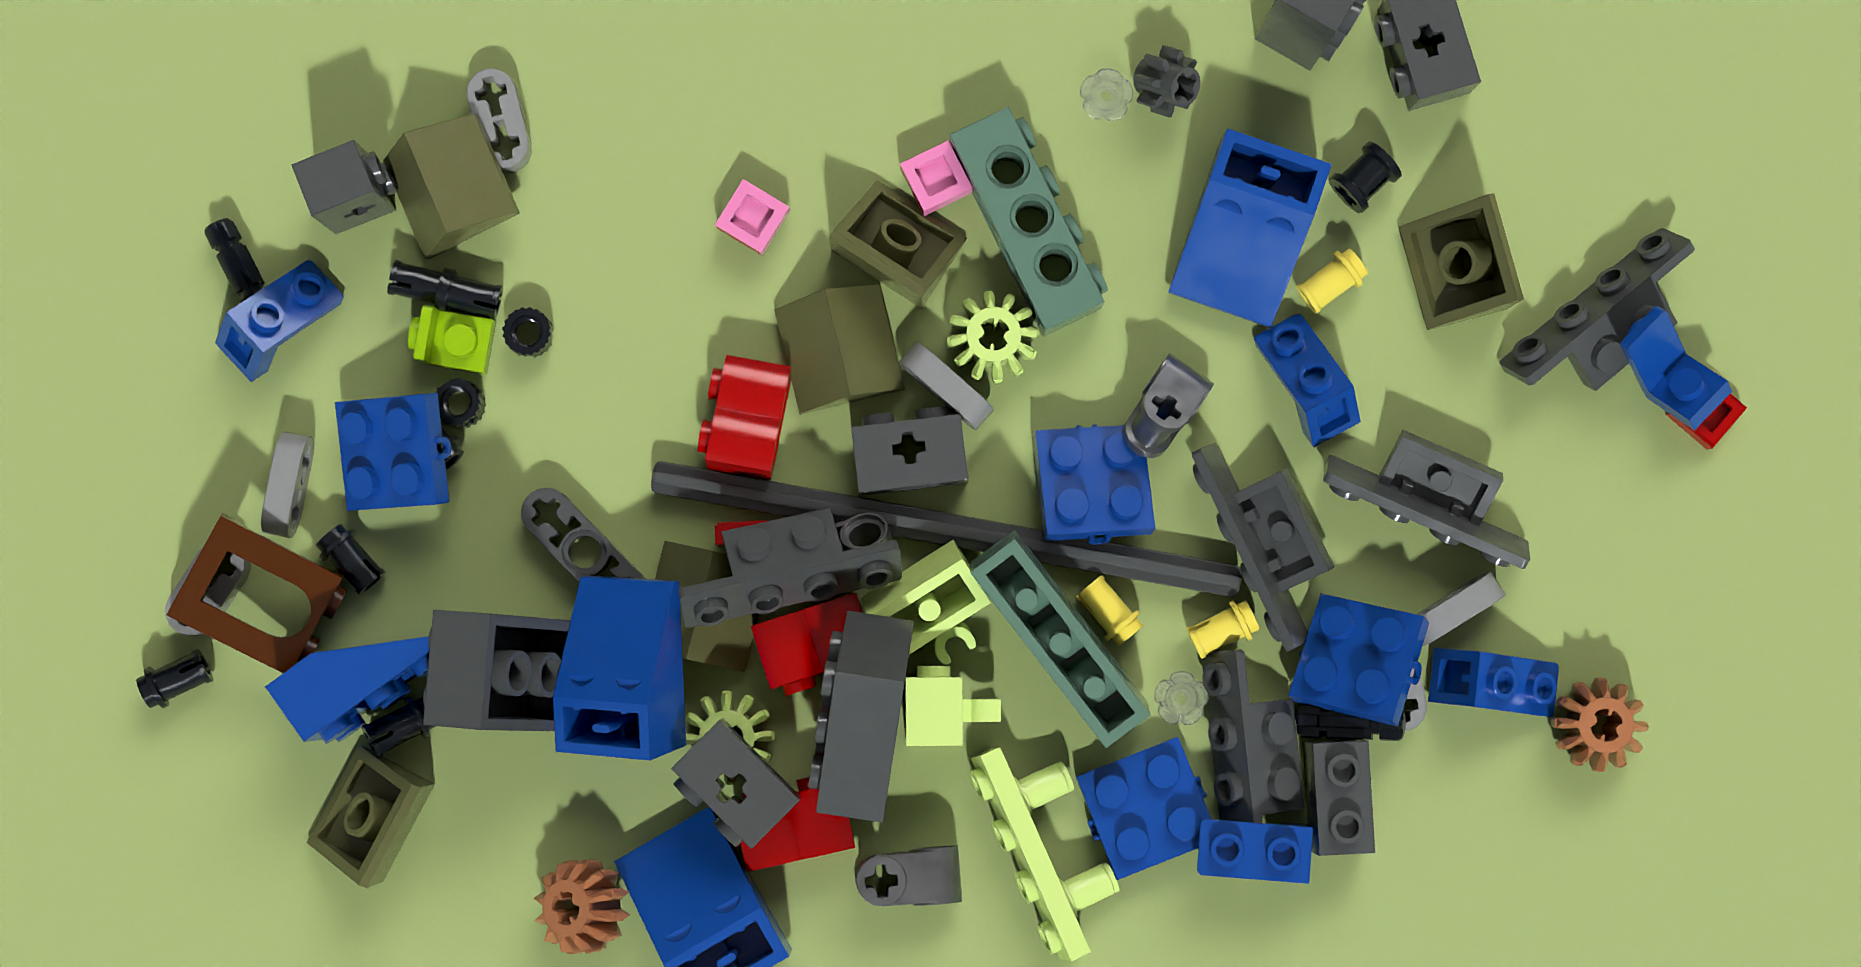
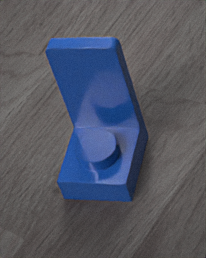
[215,260,344,382]
[1620,306,1732,431]
[1254,314,1361,448]
[1428,648,1559,717]
[1197,819,1313,884]

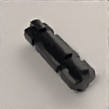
[204,218,265,303]
[1296,704,1406,741]

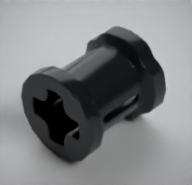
[1329,141,1402,213]

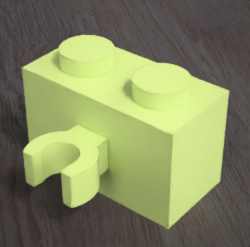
[861,540,991,665]
[906,666,1001,746]

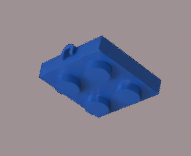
[335,393,451,511]
[1032,424,1155,545]
[1289,593,1429,727]
[1076,737,1211,880]

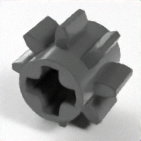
[1133,45,1200,117]

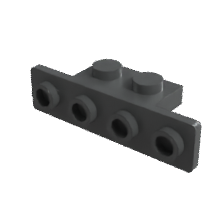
[1499,228,1695,391]
[1323,429,1530,569]
[1192,443,1334,651]
[678,508,902,628]
[1202,649,1305,823]

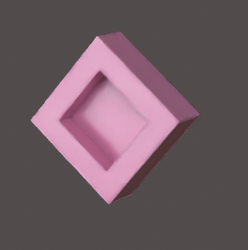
[900,140,973,216]
[715,179,791,256]

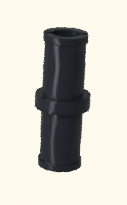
[387,260,503,320]

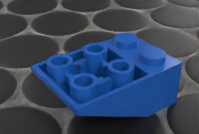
[1168,128,1332,328]
[553,576,686,761]
[265,637,430,744]
[614,806,792,967]

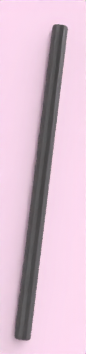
[651,461,1242,597]

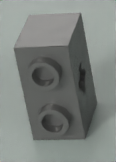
[1374,0,1481,111]
[291,140,398,234]
[851,406,968,496]
[671,718,801,849]
[1303,739,1375,856]

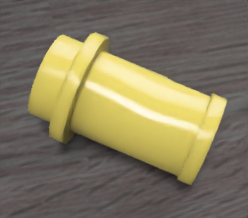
[1296,248,1368,314]
[1075,575,1144,647]
[1186,600,1260,659]

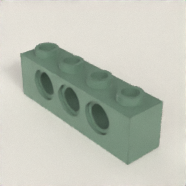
[949,106,1108,337]
[970,529,1151,748]

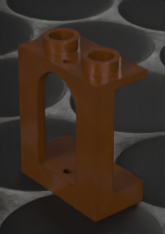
[166,512,347,673]

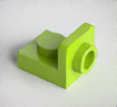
[408,305,496,375]

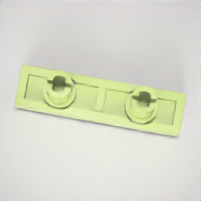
[969,747,1119,962]

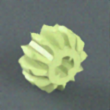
[947,291,1040,385]
[685,690,776,785]

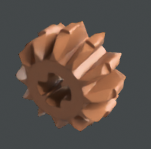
[1550,678,1649,772]
[534,859,630,954]

